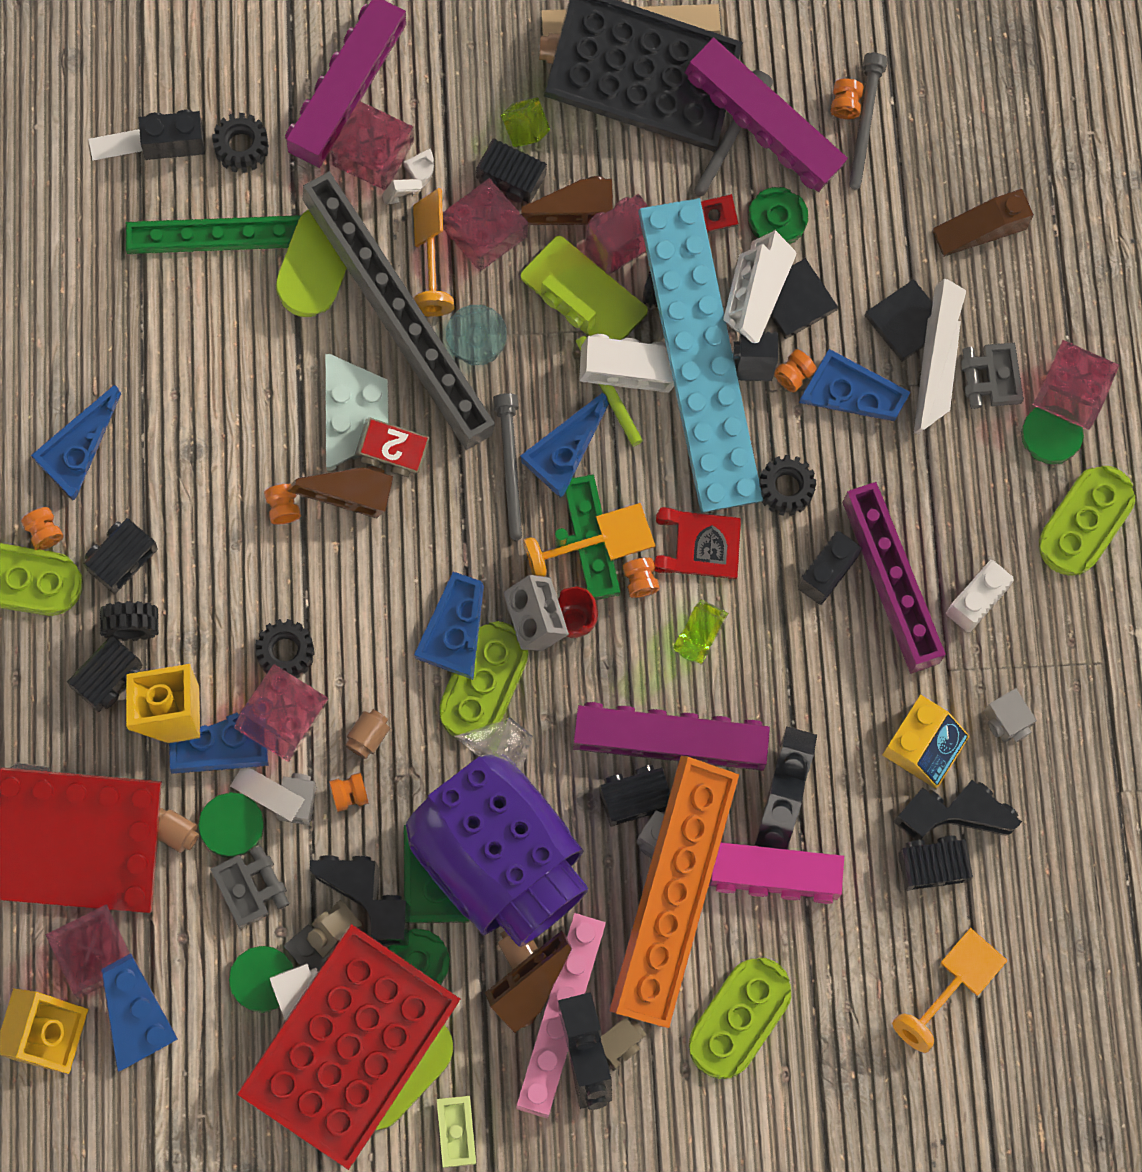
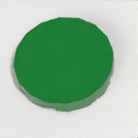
[748,187,808,244]
[1021,403,1084,464]
[198,792,264,858]
[387,928,450,985]
[229,946,293,1013]

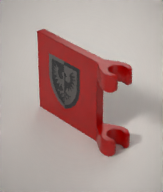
[653,507,741,579]

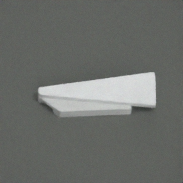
[723,230,796,343]
[914,279,966,434]

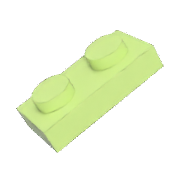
[437,1096,476,1168]

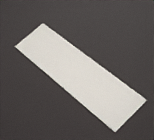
[88,129,142,160]
[230,767,305,822]

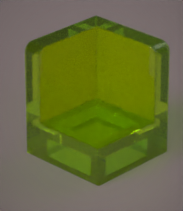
[501,97,550,147]

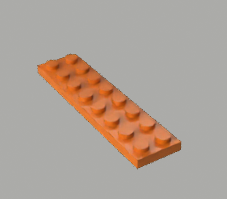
[609,756,739,1028]

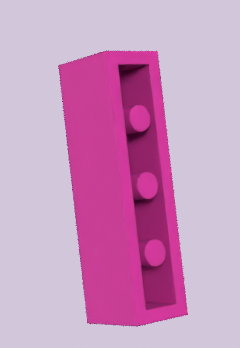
[709,843,845,904]

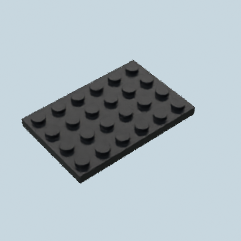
[543,0,743,152]

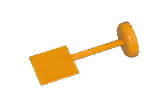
[413,188,454,317]
[523,503,655,577]
[892,928,1008,1053]

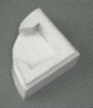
[404,149,434,187]
[382,179,423,204]

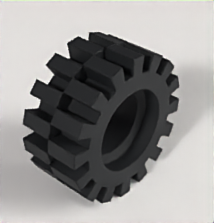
[212,113,269,173]
[759,455,817,516]
[100,601,159,641]
[255,619,315,681]

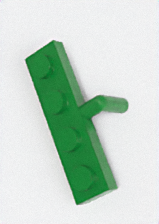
[554,474,620,600]

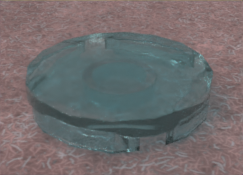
[446,305,507,365]

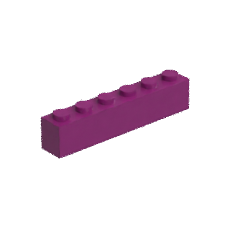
[285,0,407,168]
[685,37,848,193]
[842,482,946,674]
[573,702,770,771]

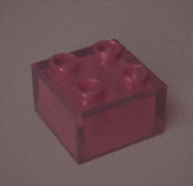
[331,101,414,190]
[443,178,528,272]
[585,194,648,275]
[1033,340,1119,430]
[234,664,329,762]
[45,904,131,999]

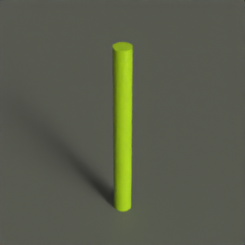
[576,336,643,446]

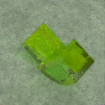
[673,599,729,664]

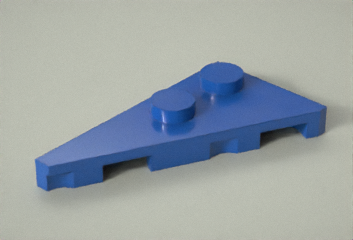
[31,385,121,501]
[520,392,609,498]

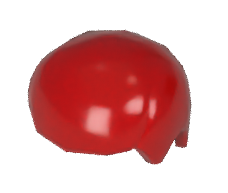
[558,586,598,639]

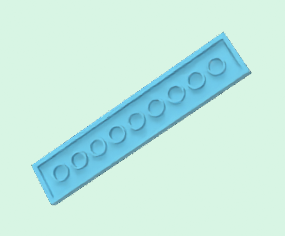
[638,198,763,513]

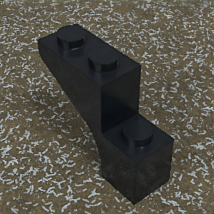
[755,726,817,850]
[894,780,1022,841]
[310,855,410,946]
[558,992,612,1110]

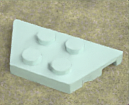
[325,354,389,471]

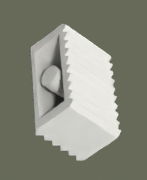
[946,559,1014,632]

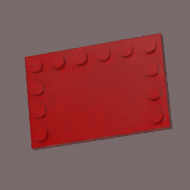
[0,767,162,913]
[236,924,461,1170]

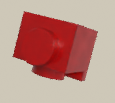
[701,194,739,233]

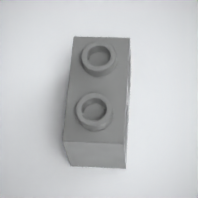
[503,575,569,651]

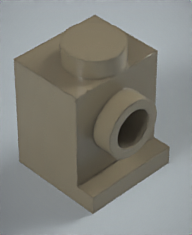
[306,900,362,958]
[601,1017,647,1071]

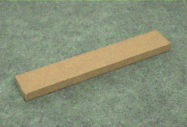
[541,4,721,36]

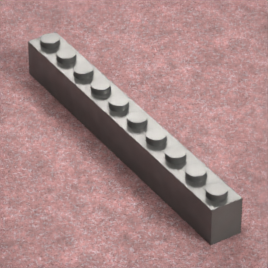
[302,171,495,450]

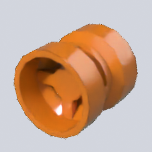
[830,79,864,119]
[774,349,817,393]
[264,484,301,525]
[21,507,63,550]
[622,557,660,598]
[329,772,369,812]

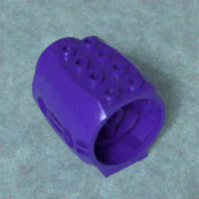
[406,754,588,947]

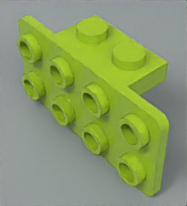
[521,236,648,340]

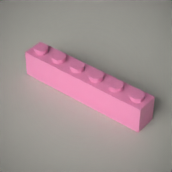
[516,913,606,1119]

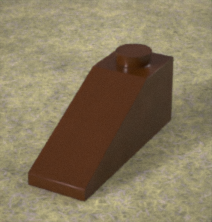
[521,176,613,225]
[932,189,1034,257]
[288,466,393,519]
[485,930,572,1033]

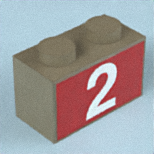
[355,417,430,477]

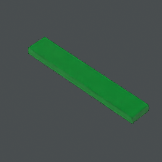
[126,215,301,254]

